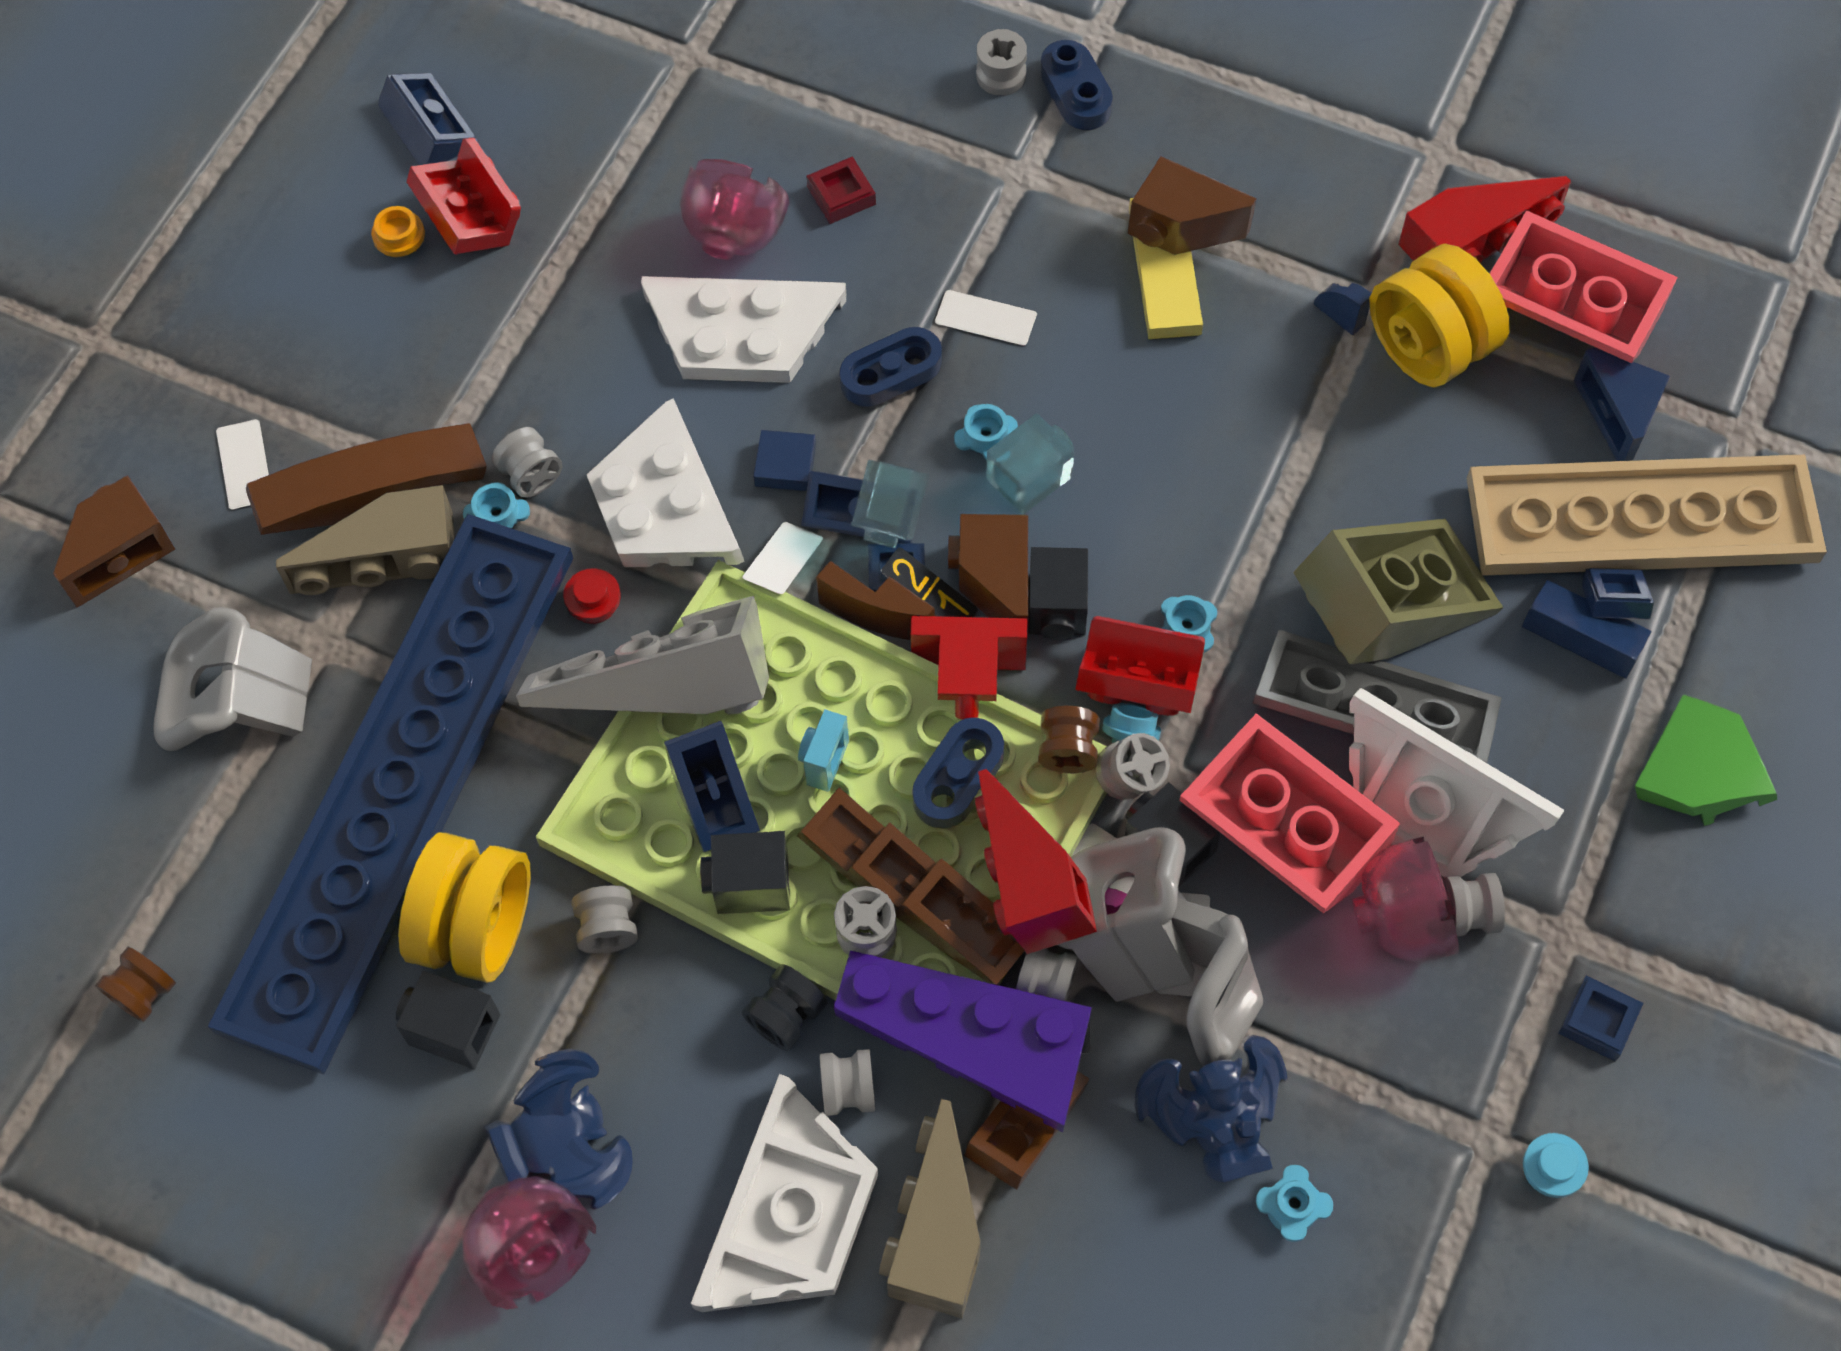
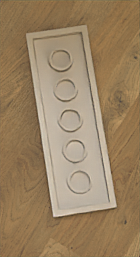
[1467,454,1827,576]

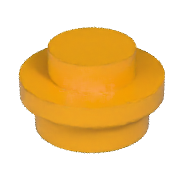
[371,206,425,257]

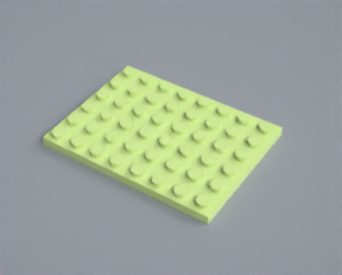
[536,560,1107,1000]

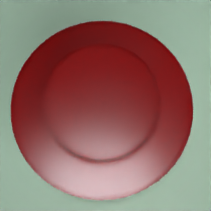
[563,568,621,624]

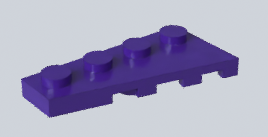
[834,950,1092,1133]

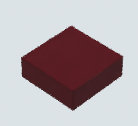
[806,156,876,224]

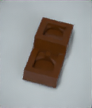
[816,561,935,640]
[964,1071,1090,1190]

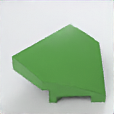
[1635,695,1778,826]

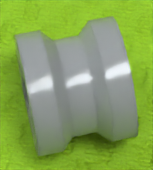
[976,29,1027,96]
[492,427,563,498]
[1095,733,1170,800]
[1441,873,1505,937]
[571,885,638,954]
[834,886,897,957]
[1016,948,1079,1001]
[820,1049,875,1116]

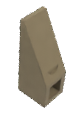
[276,485,455,595]
[879,1099,980,1319]

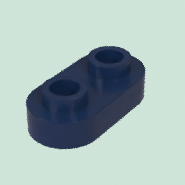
[1041,40,1113,130]
[840,327,942,407]
[912,718,1004,829]

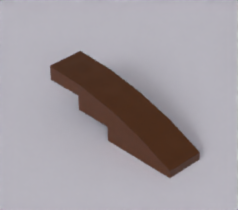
[246,423,487,535]
[797,787,1025,985]

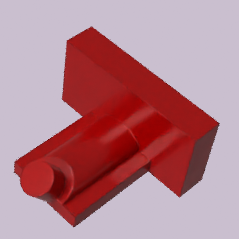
[911,616,1027,719]

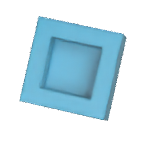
[798,709,849,792]

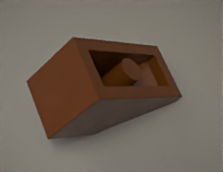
[1127,156,1257,255]
[53,475,176,608]
[948,514,1028,620]

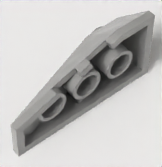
[516,596,769,714]

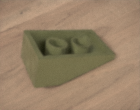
[1293,519,1503,664]

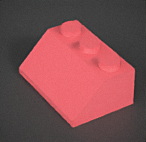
[1490,211,1678,364]
[1179,713,1400,914]

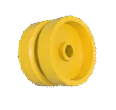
[1369,244,1509,388]
[398,832,531,983]

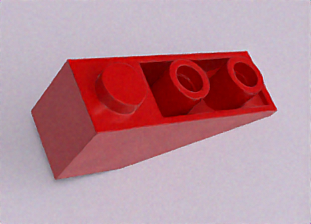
[1398,176,1571,264]
[975,769,1097,954]

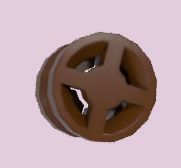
[1038,705,1100,774]
[95,947,176,1023]

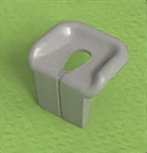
[153,607,312,751]
[1058,827,1195,1002]
[1171,899,1263,1066]

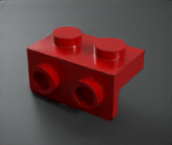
[406,138,521,254]
[1075,616,1205,716]

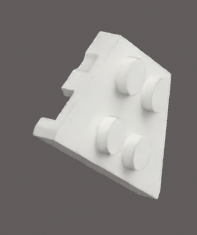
[641,276,846,383]
[587,398,745,567]
[1349,688,1564,877]
[691,1074,878,1312]

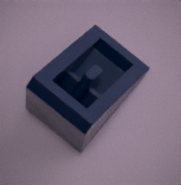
[1573,347,1670,461]
[664,721,760,852]

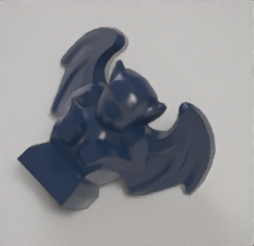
[1135,1035,1288,1183]
[484,1049,633,1210]

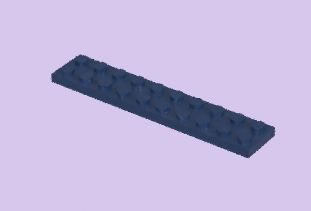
[208,514,574,1075]

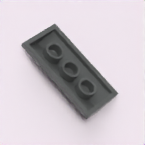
[1253,630,1502,763]

